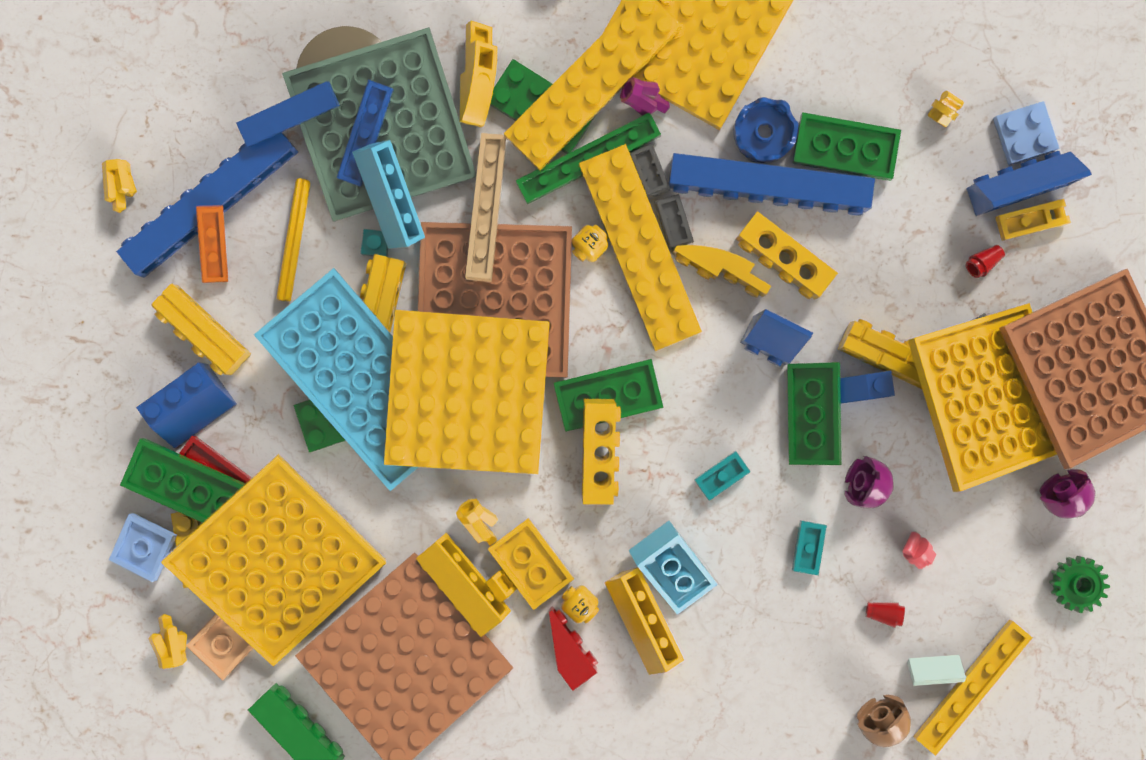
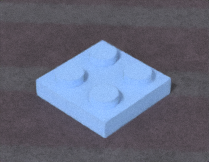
[993,101,1060,165]
[109,513,177,582]

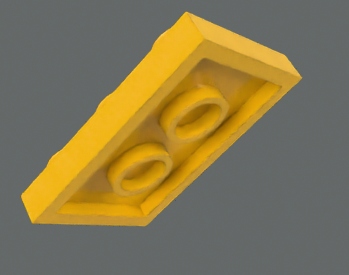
[488,518,574,610]

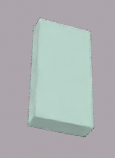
[907,655,966,686]

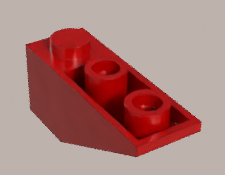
[549,606,598,691]

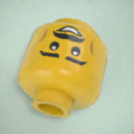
[572,225,609,262]
[561,585,599,623]

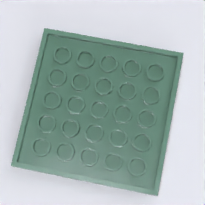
[282,27,477,222]

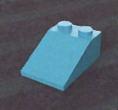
[629,521,718,614]

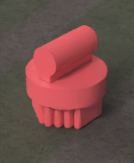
[902,532,936,569]

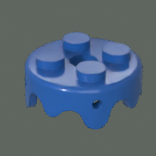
[733,97,798,163]

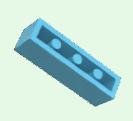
[352,140,425,249]

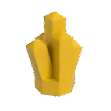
[102,159,137,213]
[456,499,498,545]
[148,614,187,669]

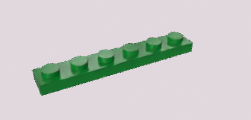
[516,113,661,204]

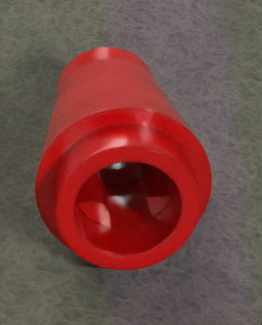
[965,245,1005,278]
[866,602,905,628]

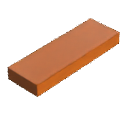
[196,205,228,283]

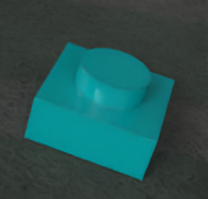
[361,229,388,257]

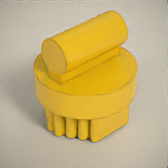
[928,91,964,128]

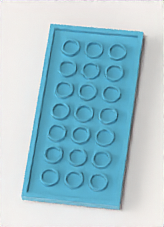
[254,268,418,491]

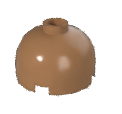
[857,695,911,747]

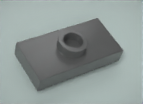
[629,144,671,199]
[655,194,694,250]

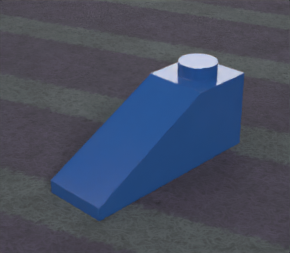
[840,371,895,404]

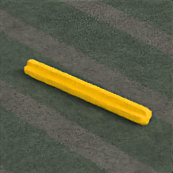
[276,178,310,302]

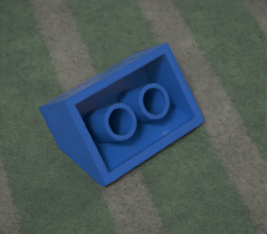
[136,362,237,448]

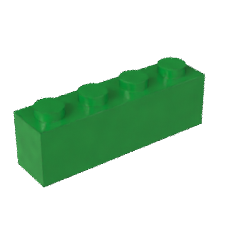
[248,683,345,760]

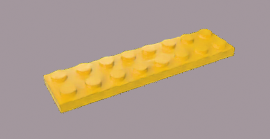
[504,0,682,171]
[579,144,702,351]

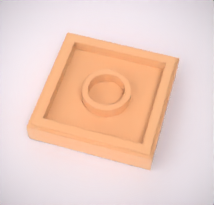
[186,614,253,681]

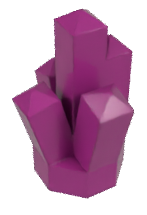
[620,77,670,116]

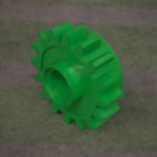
[1049,556,1110,613]

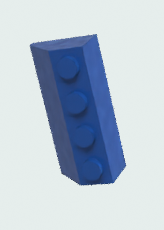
[966,151,1092,216]

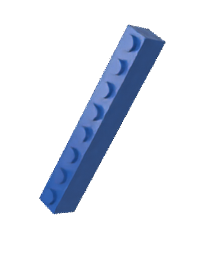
[116,132,299,278]
[668,153,875,216]

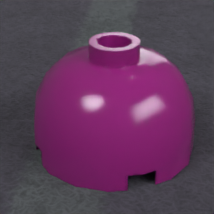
[844,456,894,508]
[1039,469,1096,519]

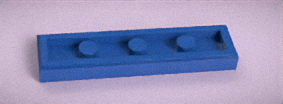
[337,79,394,187]
[236,81,340,147]

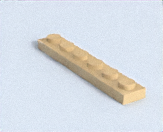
[465,133,507,282]

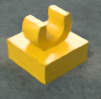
[485,569,517,603]

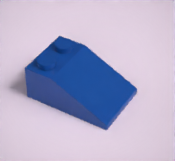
[740,309,813,367]

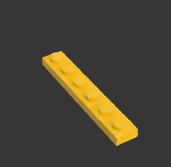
[913,620,1033,756]

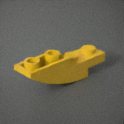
[460,21,497,128]
[672,245,771,298]

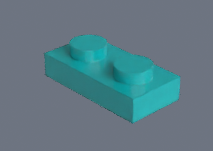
[694,451,751,501]
[792,520,827,576]

